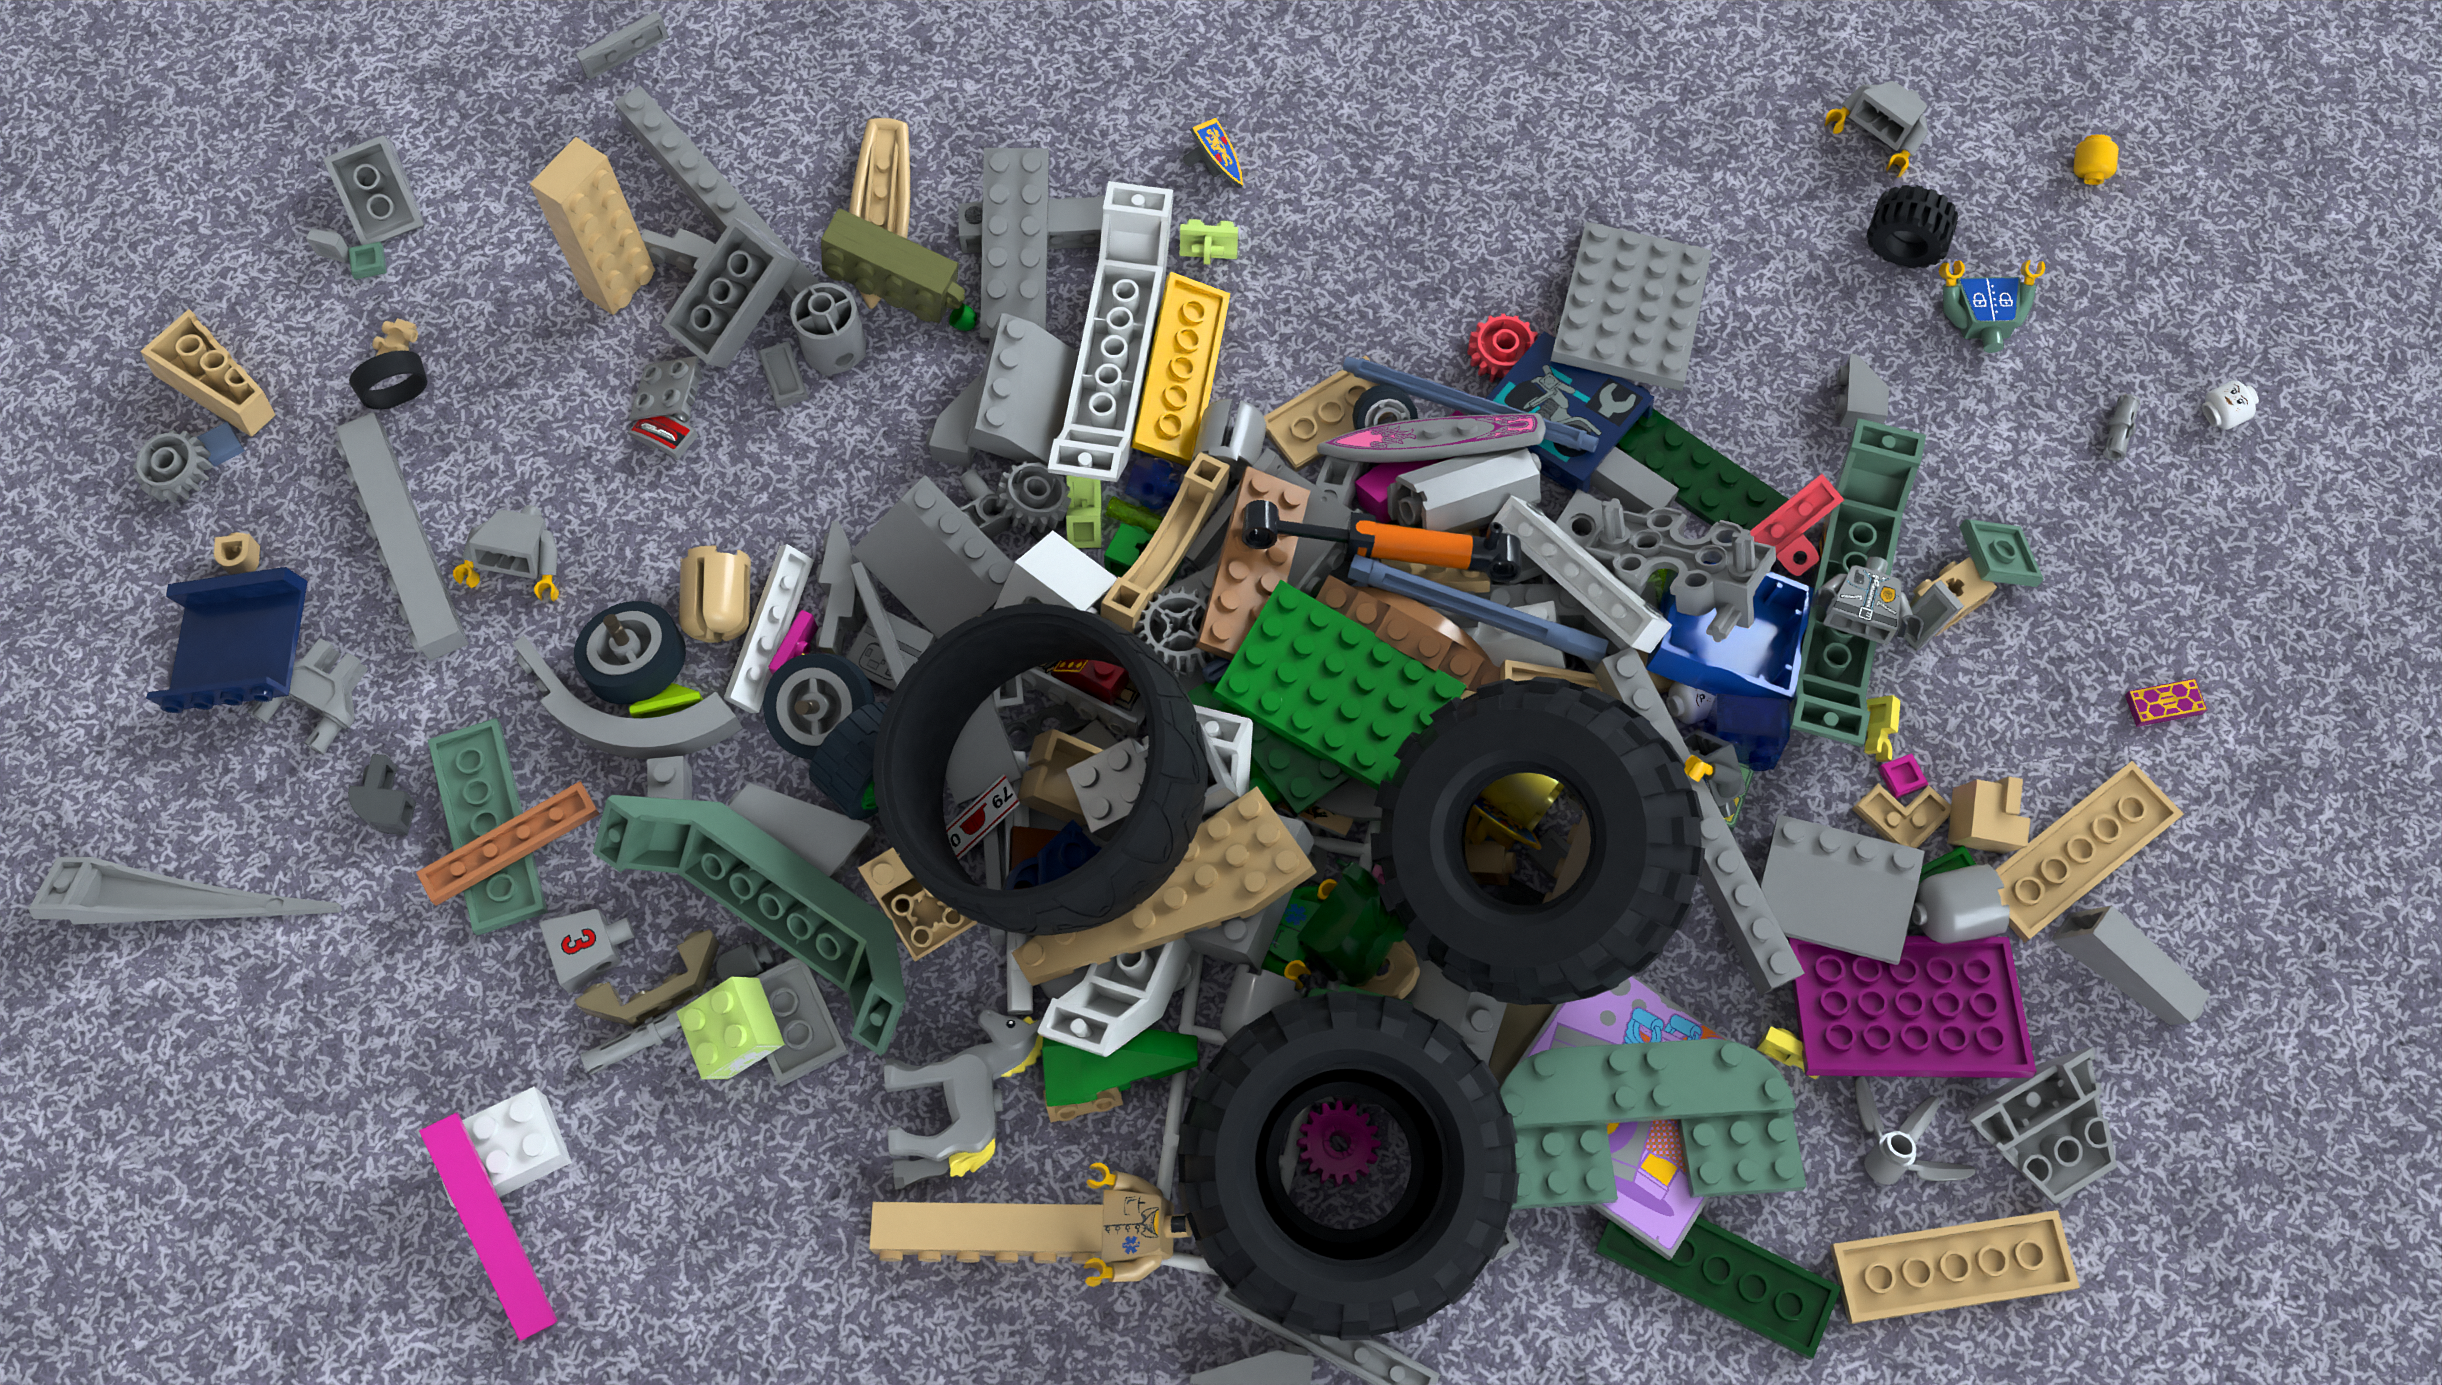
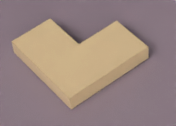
[1852,783,1951,849]

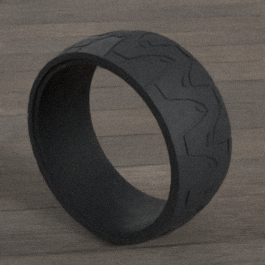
[873,603,1208,936]

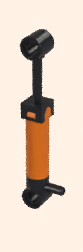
[1242,500,1521,582]

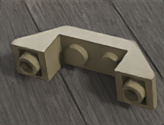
[575,929,720,1028]

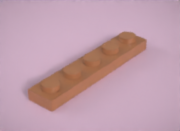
[416,781,600,906]

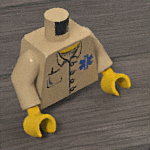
[1083,1163,1192,1287]

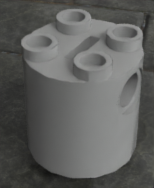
[790,283,867,376]

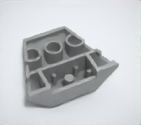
[1967,1047,2117,1204]

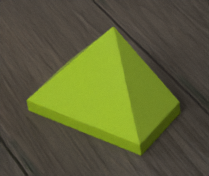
[629,683,703,719]

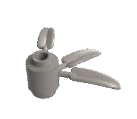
[1855,1076,1976,1185]

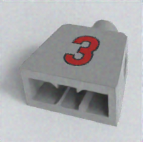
[539,909,635,993]

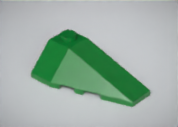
[1042,1028,1198,1107]

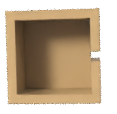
[1017,729,1103,826]

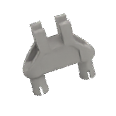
[247,638,368,755]

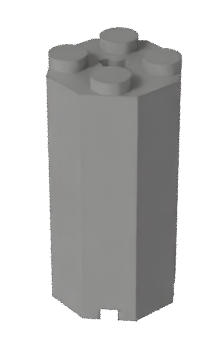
[1387,447,1541,534]

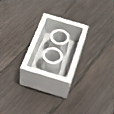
[439,1087,572,1209]

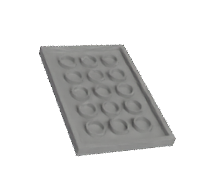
[1550,222,1712,391]

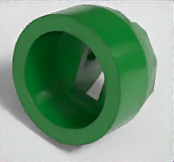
[949,303,977,332]

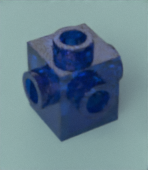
[1124,455,1182,509]

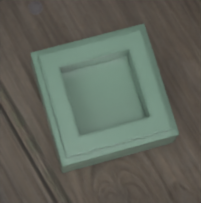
[348,242,387,280]

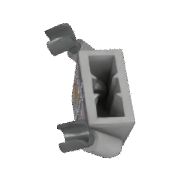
[1810,557,1924,645]

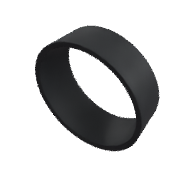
[349,350,427,409]

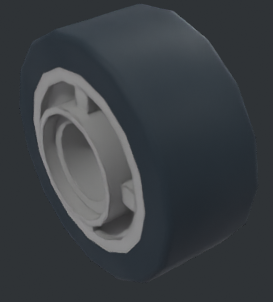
[1352,384,1418,430]

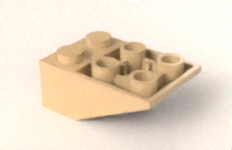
[858,847,977,962]

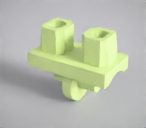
[1180,219,1238,265]

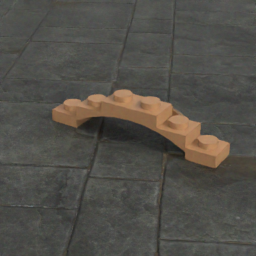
[1316,575,1500,693]

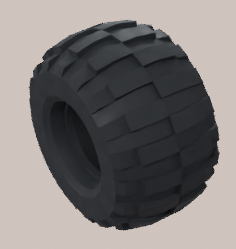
[1370,676,1705,1006]
[1177,991,1520,1341]

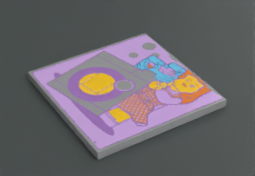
[1499,975,1785,1261]

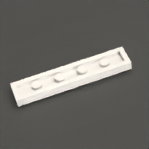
[723,544,814,713]

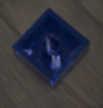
[1703,693,1790,771]

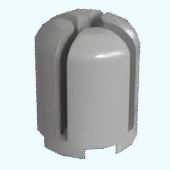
[1189,399,1266,496]

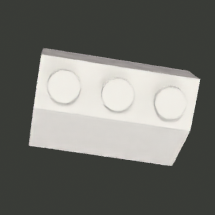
[1461,601,1566,669]

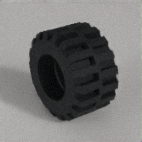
[1866,185,1959,268]

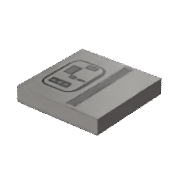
[846,611,937,693]

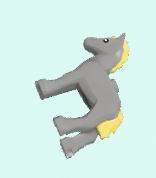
[883,1009,1043,1190]

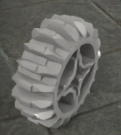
[1134,585,1217,678]

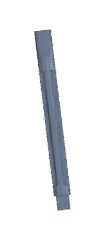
[1348,554,1609,664]

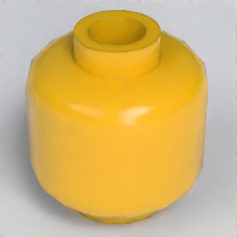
[2073,134,2119,185]

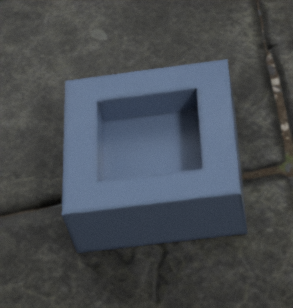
[197,421,245,467]

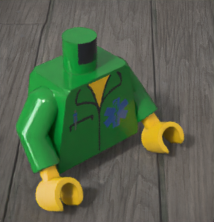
[1261,879,1338,989]

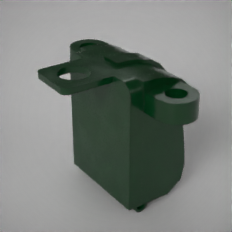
[1296,858,1406,987]

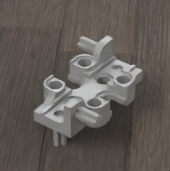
[1584,498,1776,642]

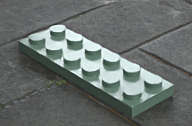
[428,718,548,936]

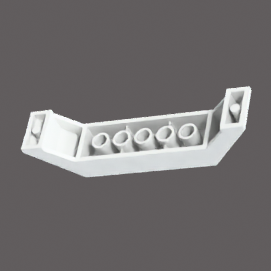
[1048,181,1173,482]
[1037,705,1253,1057]

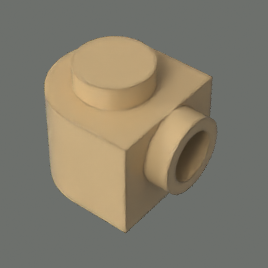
[214,532,260,575]

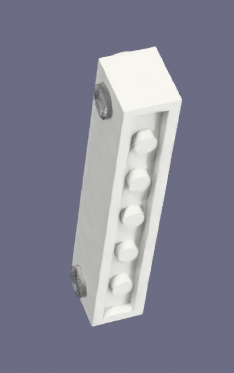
[1491,495,1672,653]

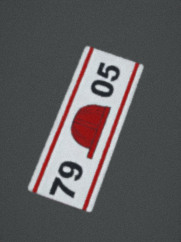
[946,774,1020,860]

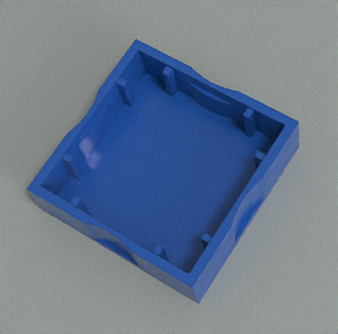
[1645,561,1814,719]

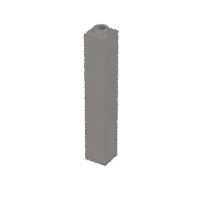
[1590,447,1679,514]

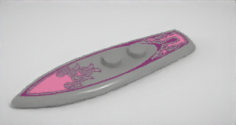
[1317,413,1546,463]

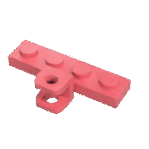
[1750,473,1844,576]

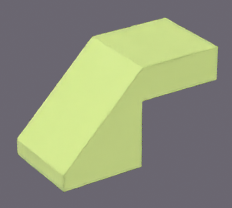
[1066,475,1102,548]

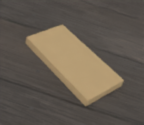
[1264,356,1393,472]

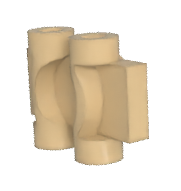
[373,318,418,356]

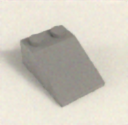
[323,135,425,245]

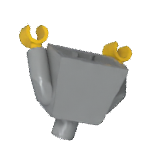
[1825,81,1928,178]
[453,505,559,602]

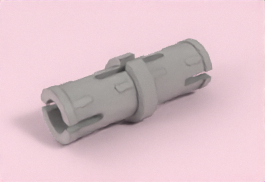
[2103,394,2140,461]

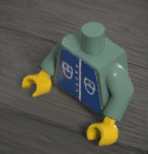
[1939,260,2045,353]

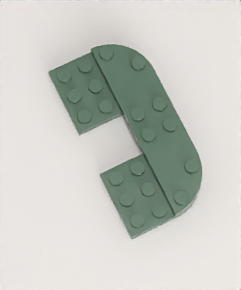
[1499,1039,1807,1210]

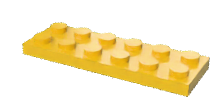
[1131,272,1231,467]

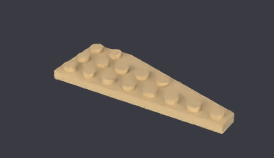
[1011,786,1317,986]

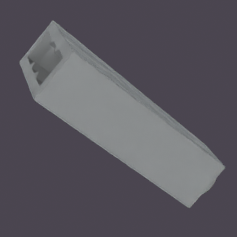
[728,783,876,883]
[2051,905,2210,1025]

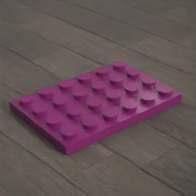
[1787,936,2037,1078]

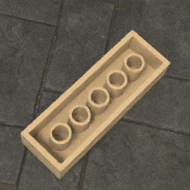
[530,137,655,315]

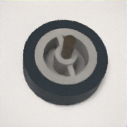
[574,601,686,705]
[763,653,875,760]

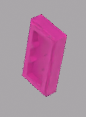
[768,610,818,676]

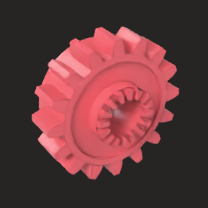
[1467,314,1538,383]

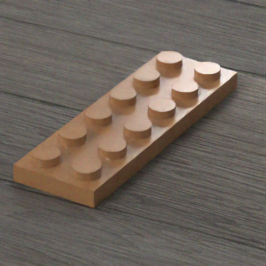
[1195,466,1310,661]

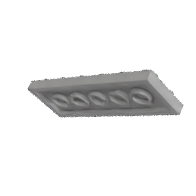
[980,148,1049,341]

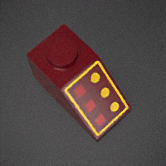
[1051,659,1129,706]

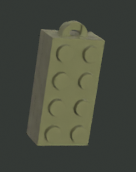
[821,208,965,324]

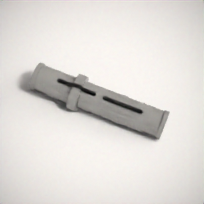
[580,1004,686,1075]

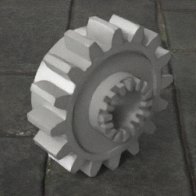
[133,430,212,503]
[995,461,1071,533]

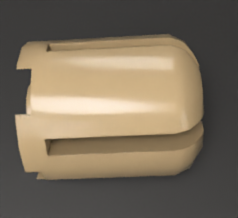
[678,545,751,643]

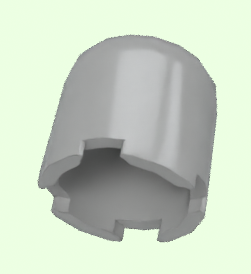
[1911,864,2010,944]
[1220,964,1307,1040]

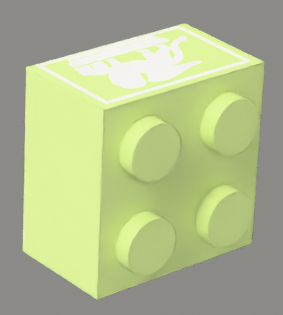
[676,977,785,1079]

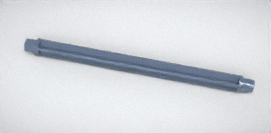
[1343,356,1599,453]

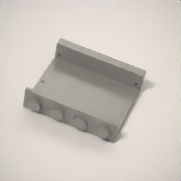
[1185,448,1363,597]

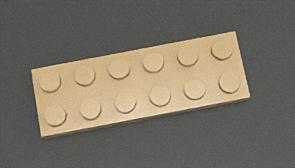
[1995,761,2184,943]
[1830,1210,2080,1324]

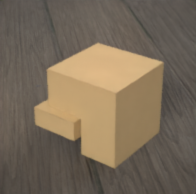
[1947,776,2030,854]

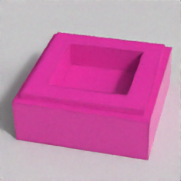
[1878,753,1928,799]

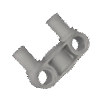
[959,469,1011,539]

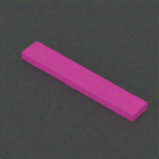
[419,1112,558,1341]

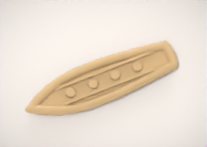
[849,118,910,309]

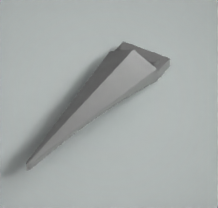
[28,857,342,925]

